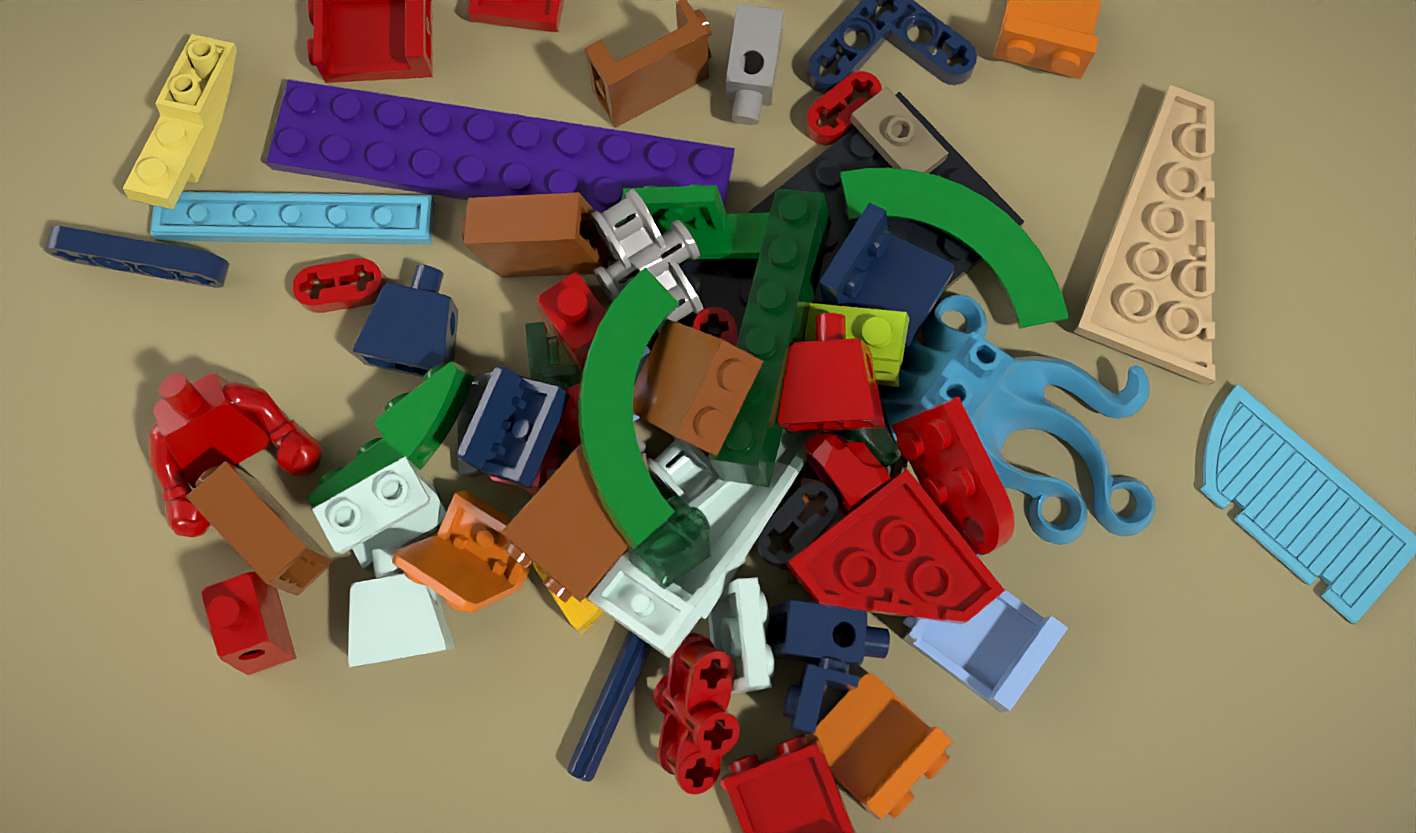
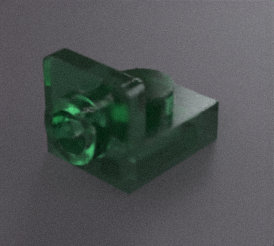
[525,321,582,391]
[628,496,711,590]

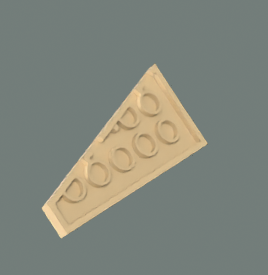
[1073,85,1216,386]

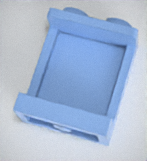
[902,590,1068,712]

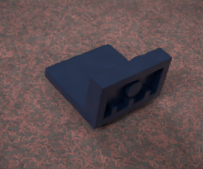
[819,203,954,347]

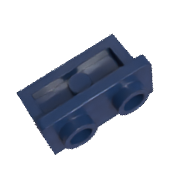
[457,365,570,488]
[782,658,860,734]

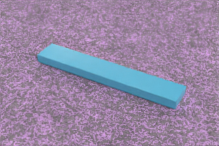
[150,192,435,245]

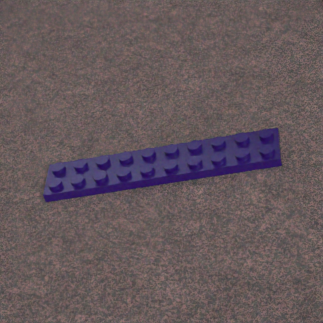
[266,79,735,213]

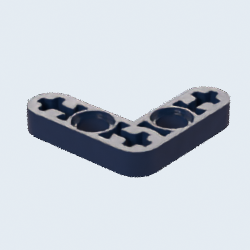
[807,0,977,94]

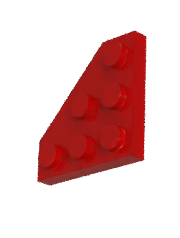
[786,469,1006,624]

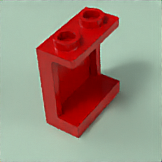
[307,0,433,83]
[719,734,856,833]

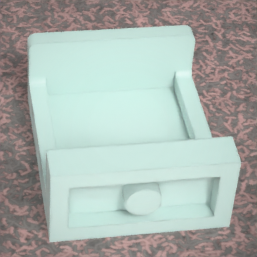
[312,457,447,571]

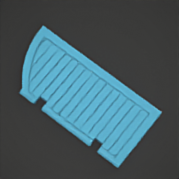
[1200,384,1416,625]

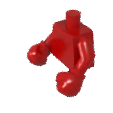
[149,373,323,538]

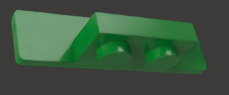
[609,184,770,261]

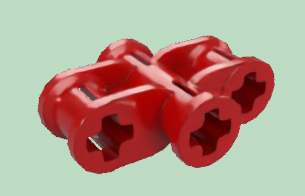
[653,632,740,795]

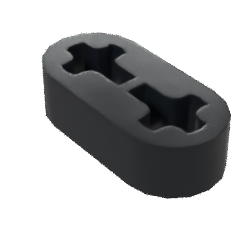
[757,482,838,567]

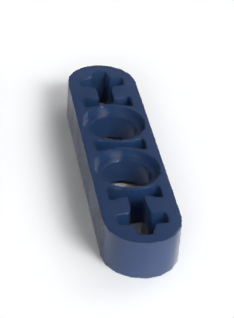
[44,226,230,288]

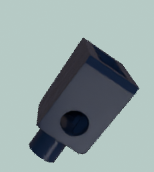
[352,265,458,377]
[766,600,890,666]

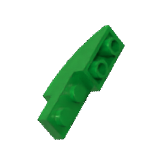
[306,361,474,508]

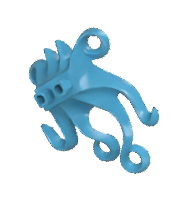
[838,295,1156,557]

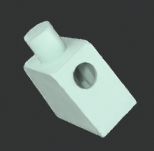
[348,545,455,667]

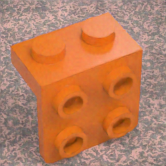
[993,0,1101,80]
[392,490,532,612]
[806,674,953,820]

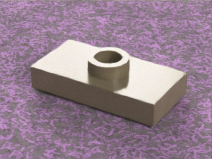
[850,87,948,174]

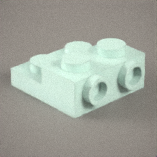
[708,578,775,694]

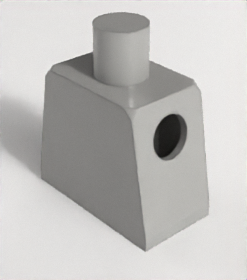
[726,4,784,125]

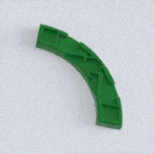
[840,168,1069,329]
[579,267,679,549]

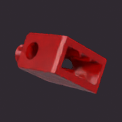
[536,272,606,374]
[778,313,884,432]
[201,571,297,675]

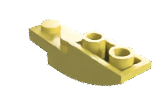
[123,34,237,209]

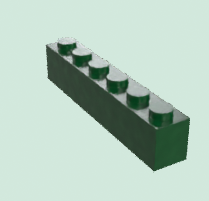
[708,188,832,488]

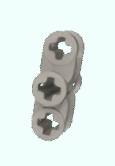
[590,189,704,333]

